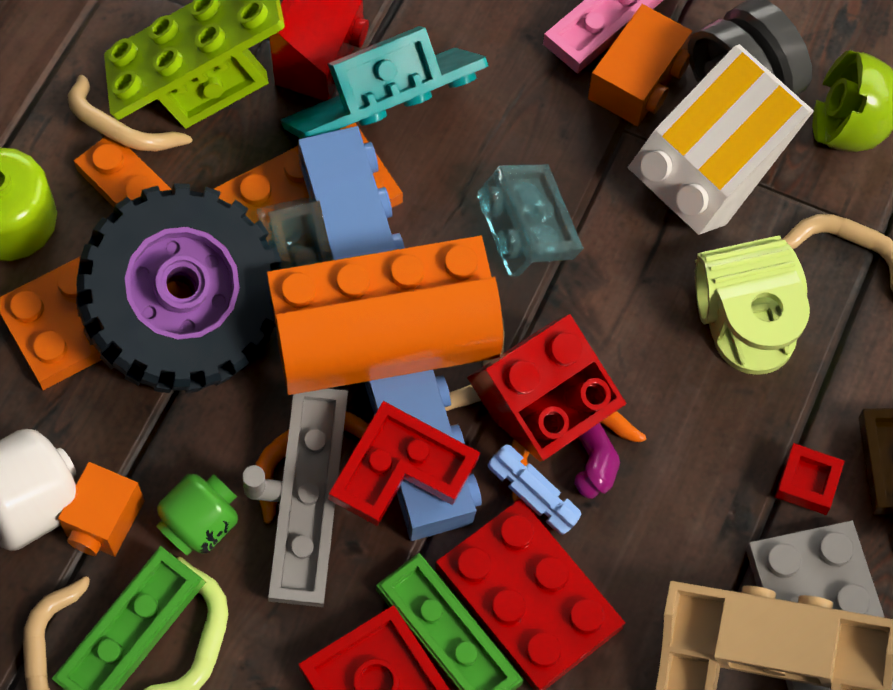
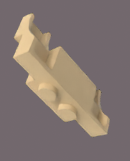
[656,581,893,690]

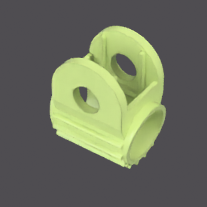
[695,235,810,375]

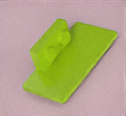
[104,0,285,129]

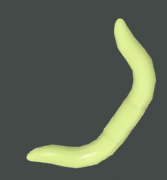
[144,557,229,690]

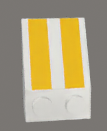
[628,44,814,235]

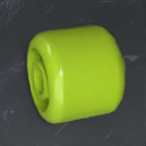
[0,147,57,261]

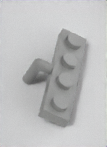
[243,388,348,607]

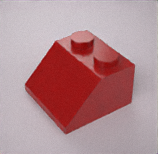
[269,0,369,101]

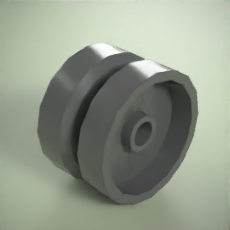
[688,0,812,95]

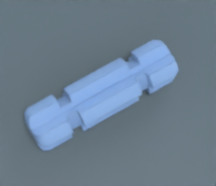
[488,444,581,535]

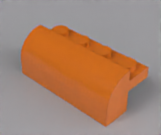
[267,235,503,395]

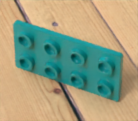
[281,26,489,139]

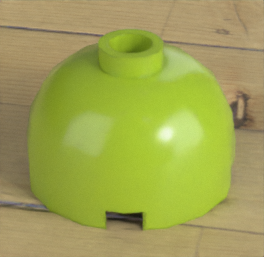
[812,50,893,152]

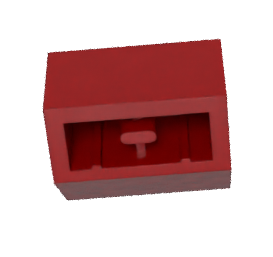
[467,314,627,462]

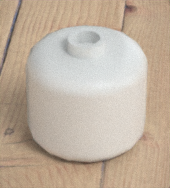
[0,429,76,551]

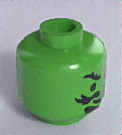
[156,474,238,556]

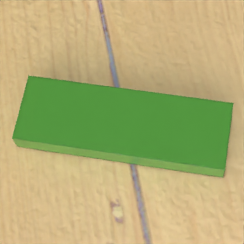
[52,546,206,690]
[376,553,523,690]

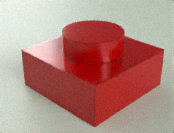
[775,443,845,515]

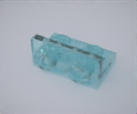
[477,164,584,277]

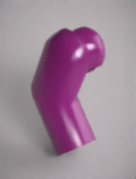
[575,423,620,499]

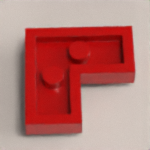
[328,401,480,526]

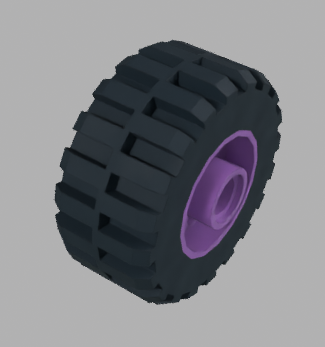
[76,183,282,393]

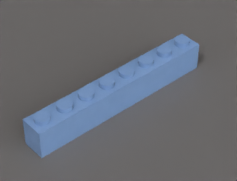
[298,126,482,541]

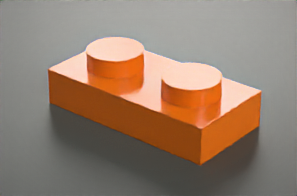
[74,136,172,207]

